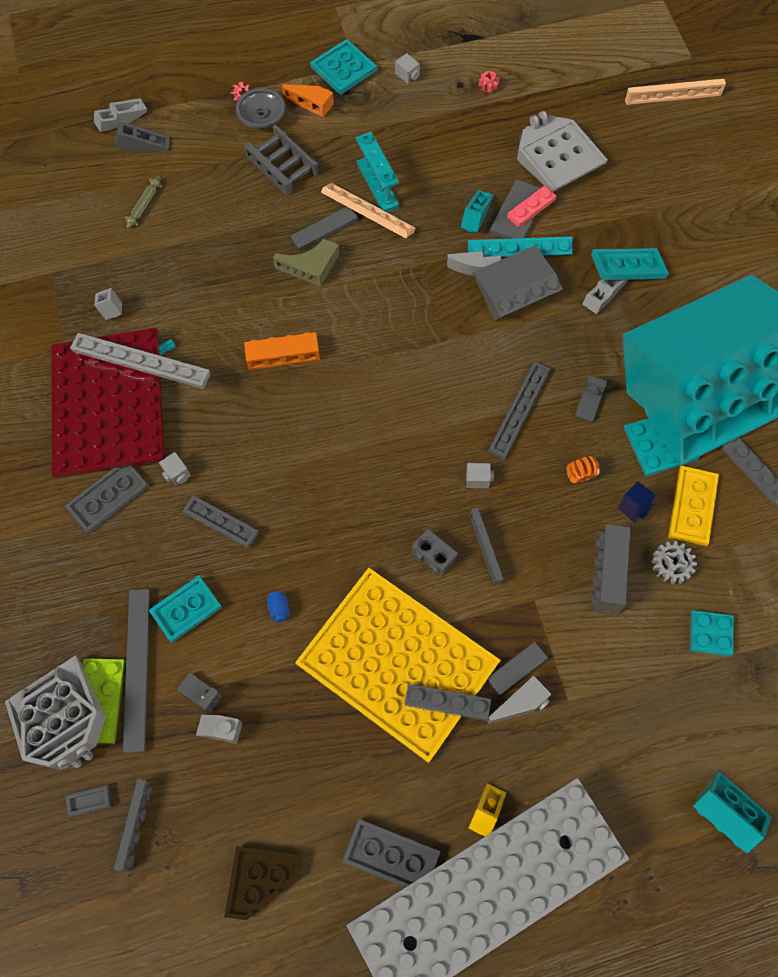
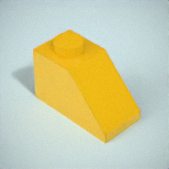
[469,783,507,837]

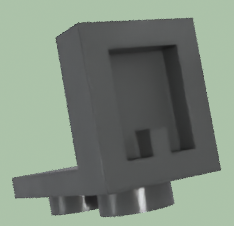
[575,376,607,422]
[178,673,222,713]

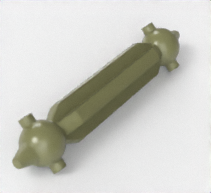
[125,176,162,228]

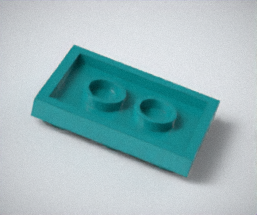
[149,576,222,643]

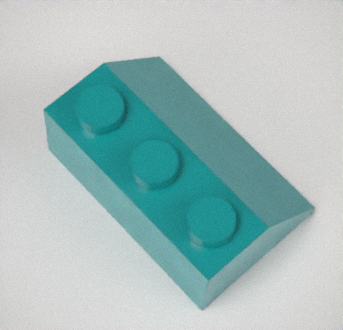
[693,771,772,853]

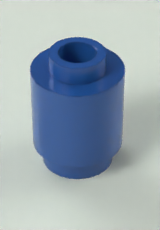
[267,591,290,623]

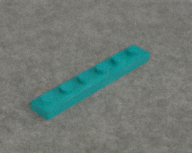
[468,237,572,258]

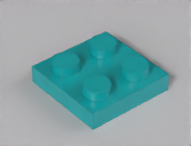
[690,610,733,657]

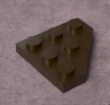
[224,846,302,920]

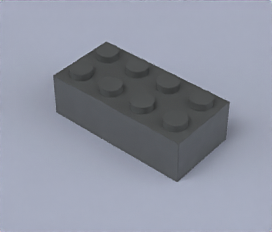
[591,524,630,615]

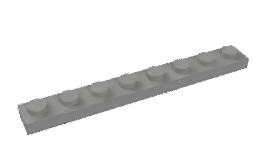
[70,333,211,389]

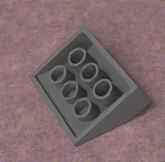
[473,245,563,322]

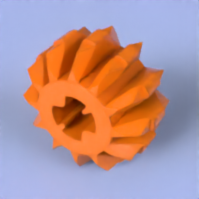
[566,456,600,484]

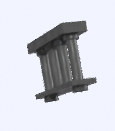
[244,125,318,197]

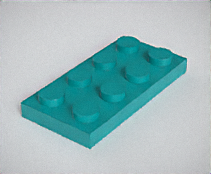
[591,248,669,280]

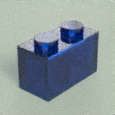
[618,481,656,523]

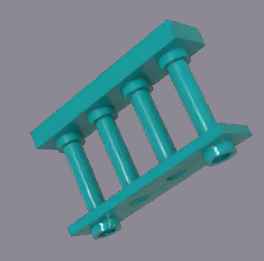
[356,132,399,213]

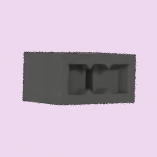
[412,529,458,576]

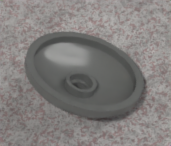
[236,88,285,129]

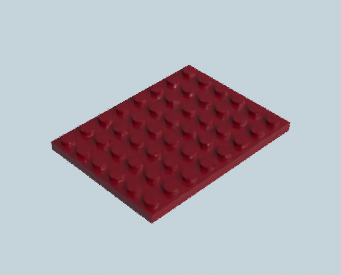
[51,327,165,478]

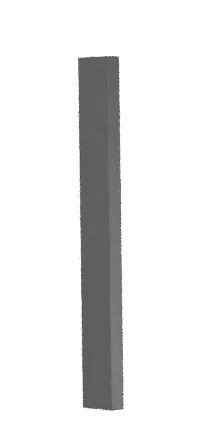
[123,589,151,754]

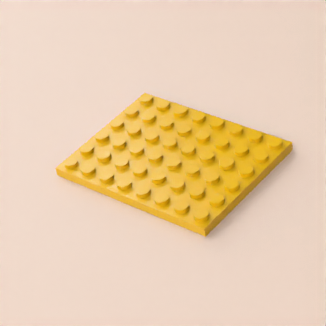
[295,568,500,763]

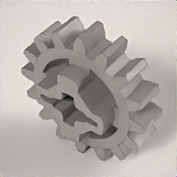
[651,541,697,585]

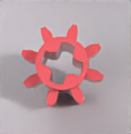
[479,71,499,92]
[231,82,249,101]

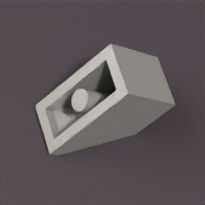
[196,715,242,744]

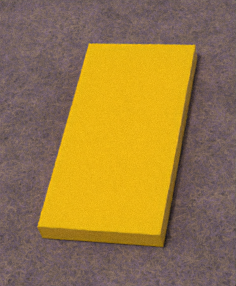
[668,466,719,546]

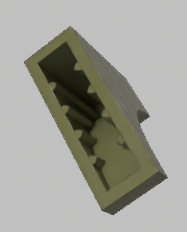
[273,239,339,287]

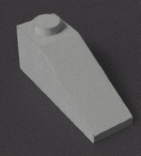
[487,676,551,724]

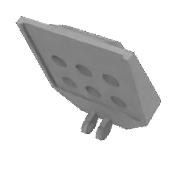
[517,111,608,192]
[5,655,106,770]

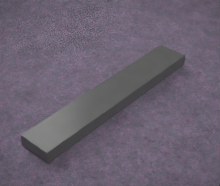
[488,361,551,460]

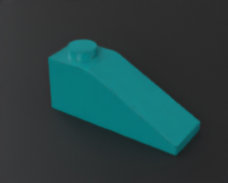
[461,190,494,232]

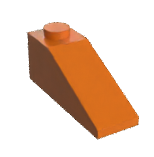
[282,84,334,117]

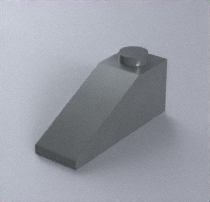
[115,121,169,152]

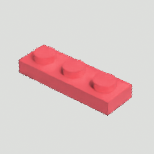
[507,186,556,228]

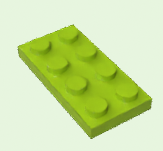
[76,659,126,744]

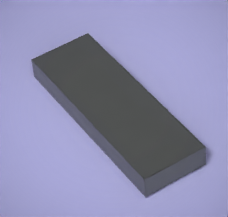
[487,642,548,696]

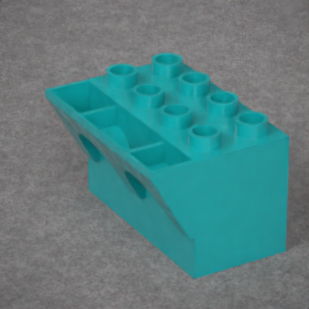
[623,275,778,466]

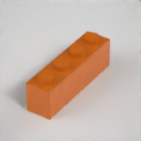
[244,332,320,370]

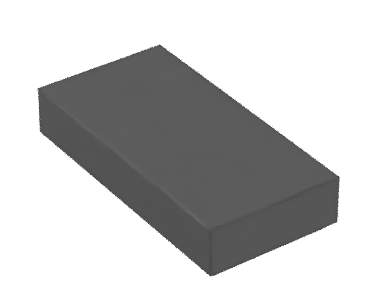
[65,785,113,818]

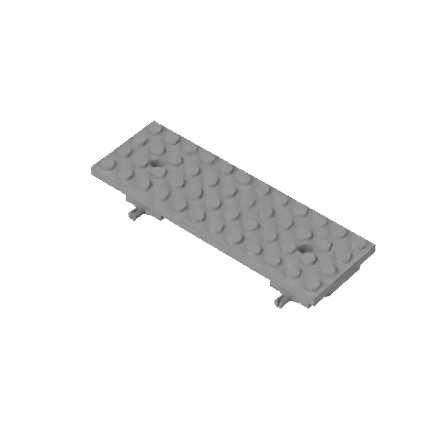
[346,778,629,977]

